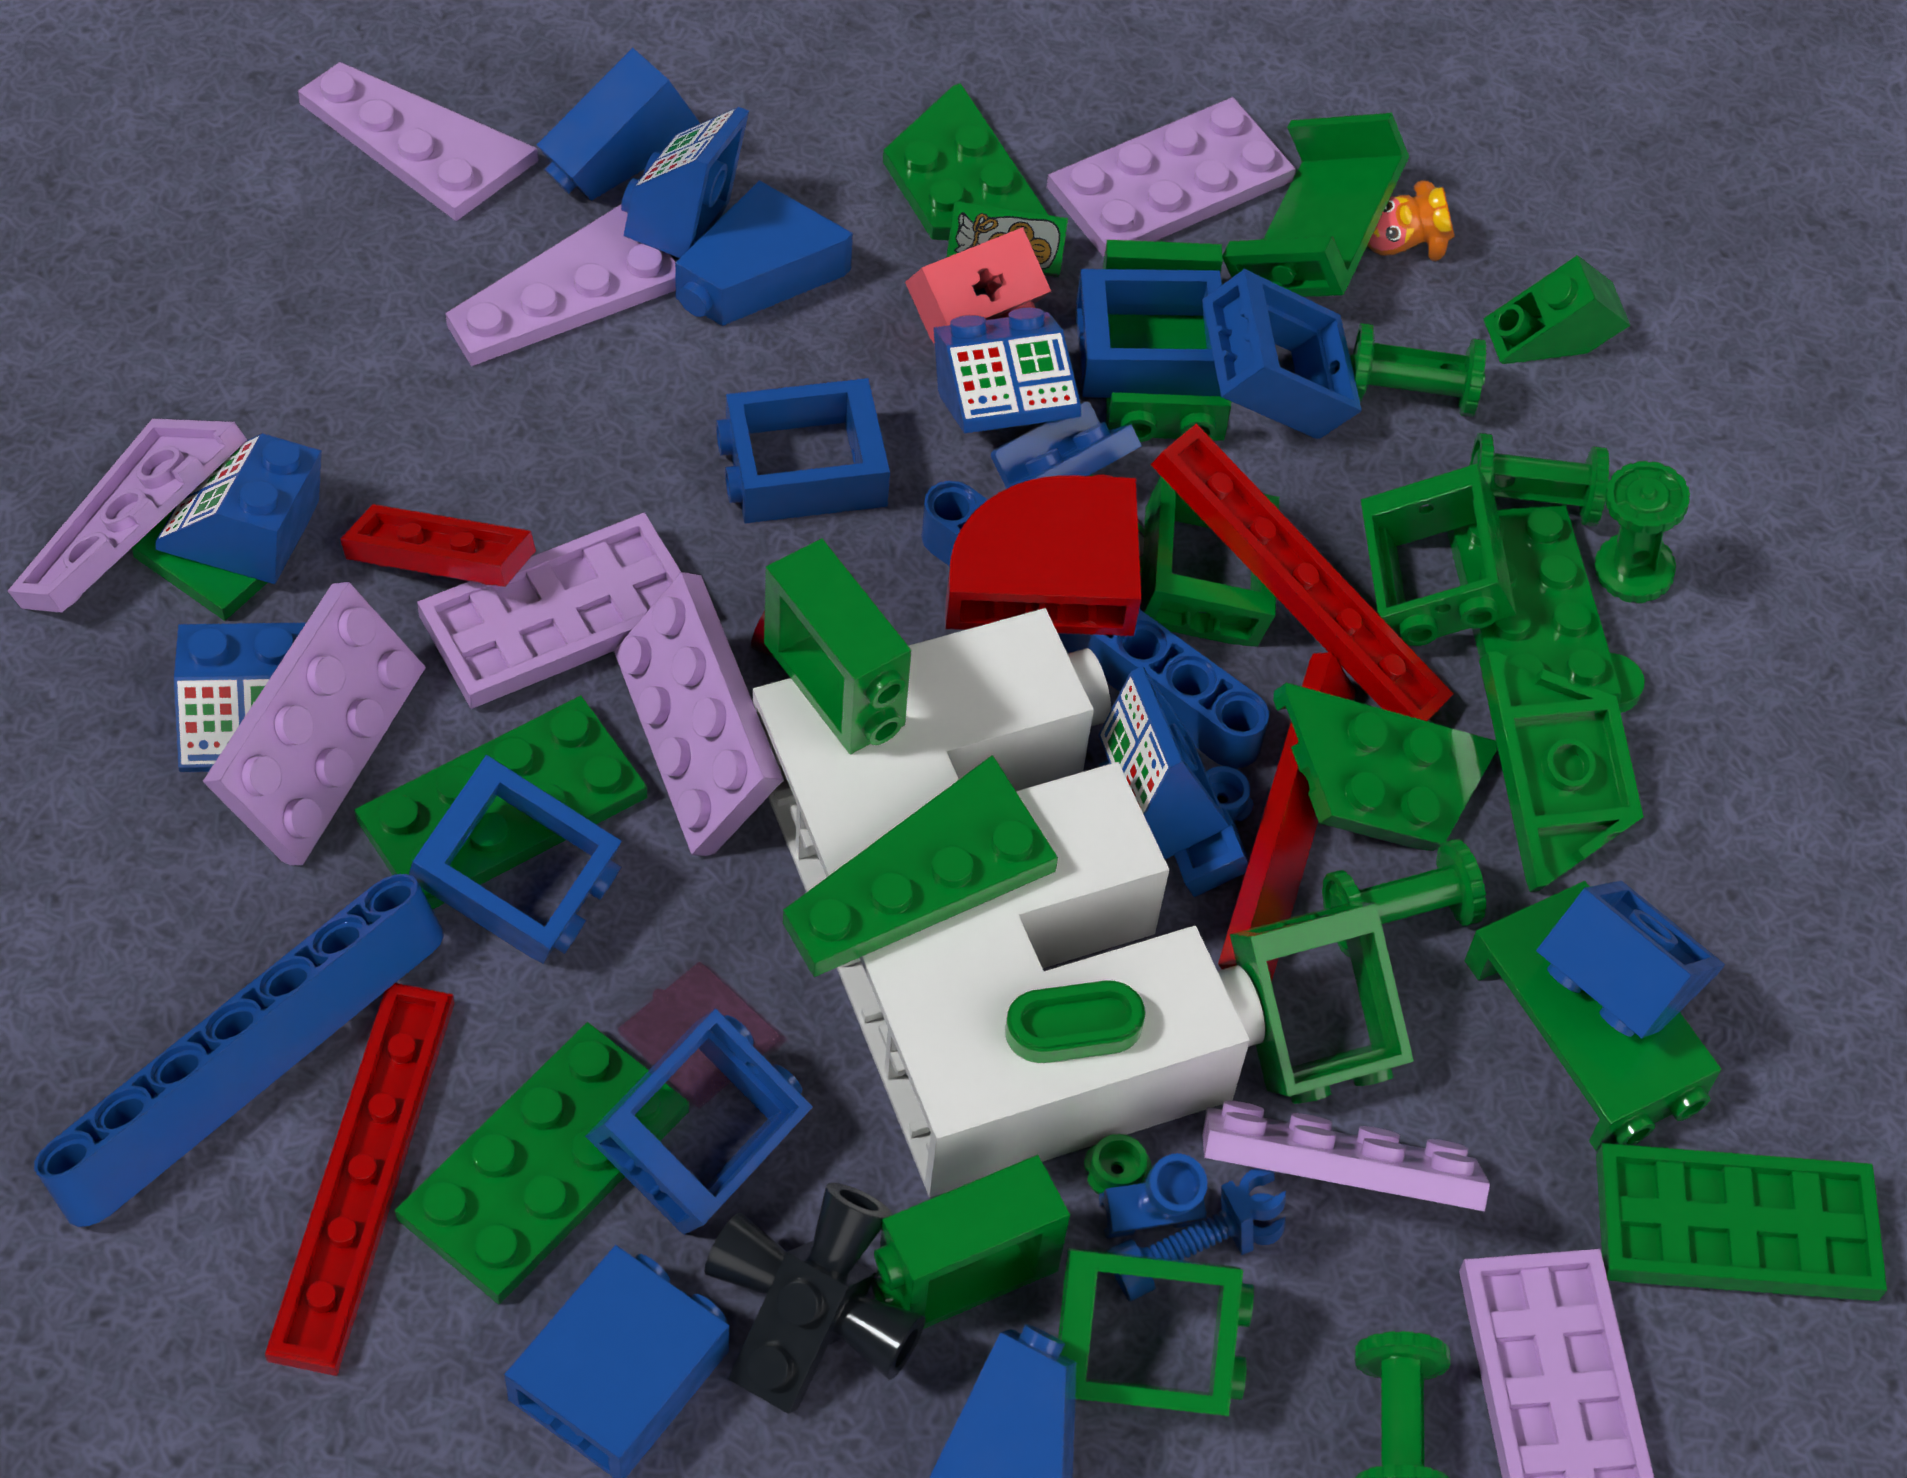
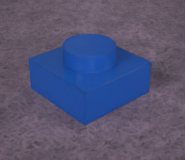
[1174,808,1249,897]

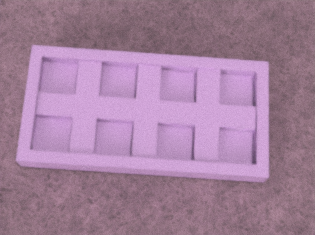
[1047,97,1296,257]
[417,512,681,709]
[614,572,784,856]
[203,582,426,865]
[1202,1101,1490,1211]
[1459,1249,1654,1478]

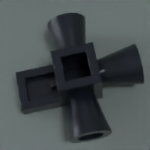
[705,1183,926,1414]

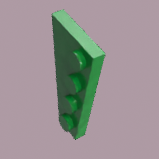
[783,755,1058,977]

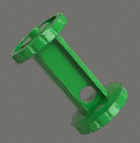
[1350,323,1486,417]
[1469,433,1609,526]
[1594,461,1690,603]
[1322,839,1486,957]
[1355,1331,1450,1478]

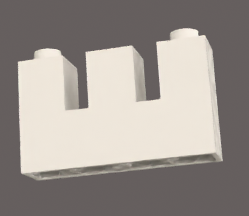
[753,608,1265,1198]

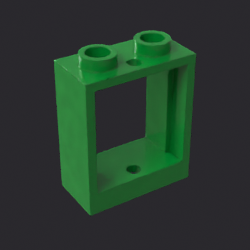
[1360,464,1516,646]
[1139,476,1280,647]
[764,538,912,755]
[1230,901,1414,1104]
[871,1155,1070,1329]
[1058,1247,1254,1416]

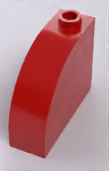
[945,474,1141,636]

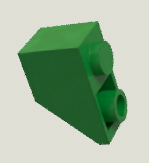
[1483,255,1631,364]

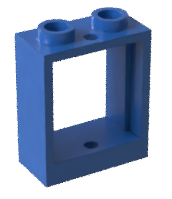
[1076,269,1222,398]
[1202,269,1362,439]
[716,378,890,524]
[409,755,622,964]
[585,1008,813,1235]

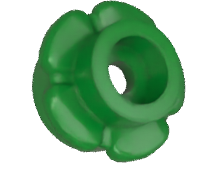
[1084,1134,1152,1195]

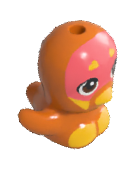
[1367,180,1455,261]

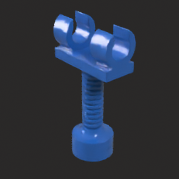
[1099,1153,1207,1239]
[1105,1168,1286,1302]

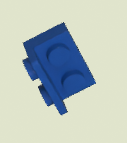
[991,402,1141,489]

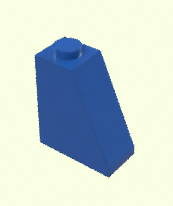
[537,48,701,201]
[675,180,853,326]
[929,1324,1076,1478]

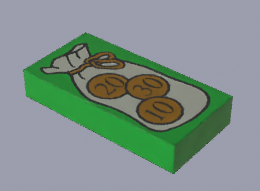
[946,201,1068,277]

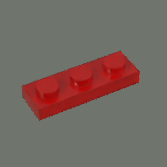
[340,504,536,587]

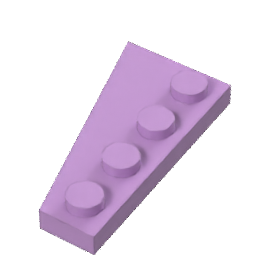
[298,62,538,221]
[446,205,676,366]
[8,419,247,612]

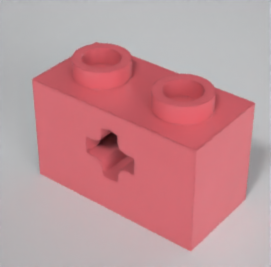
[905,227,1051,345]

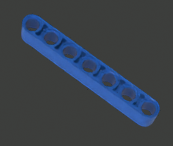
[921,481,1269,769]
[34,874,444,1227]

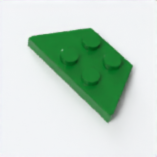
[883,83,1048,240]
[1479,651,1644,892]
[1273,682,1497,851]

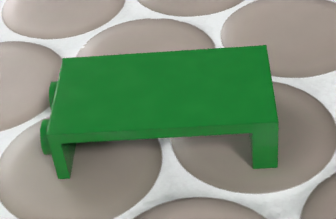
[1222,113,1409,297]
[1102,239,1231,442]
[1464,881,1722,1152]

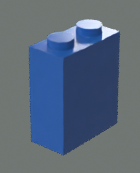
[504,1244,729,1478]

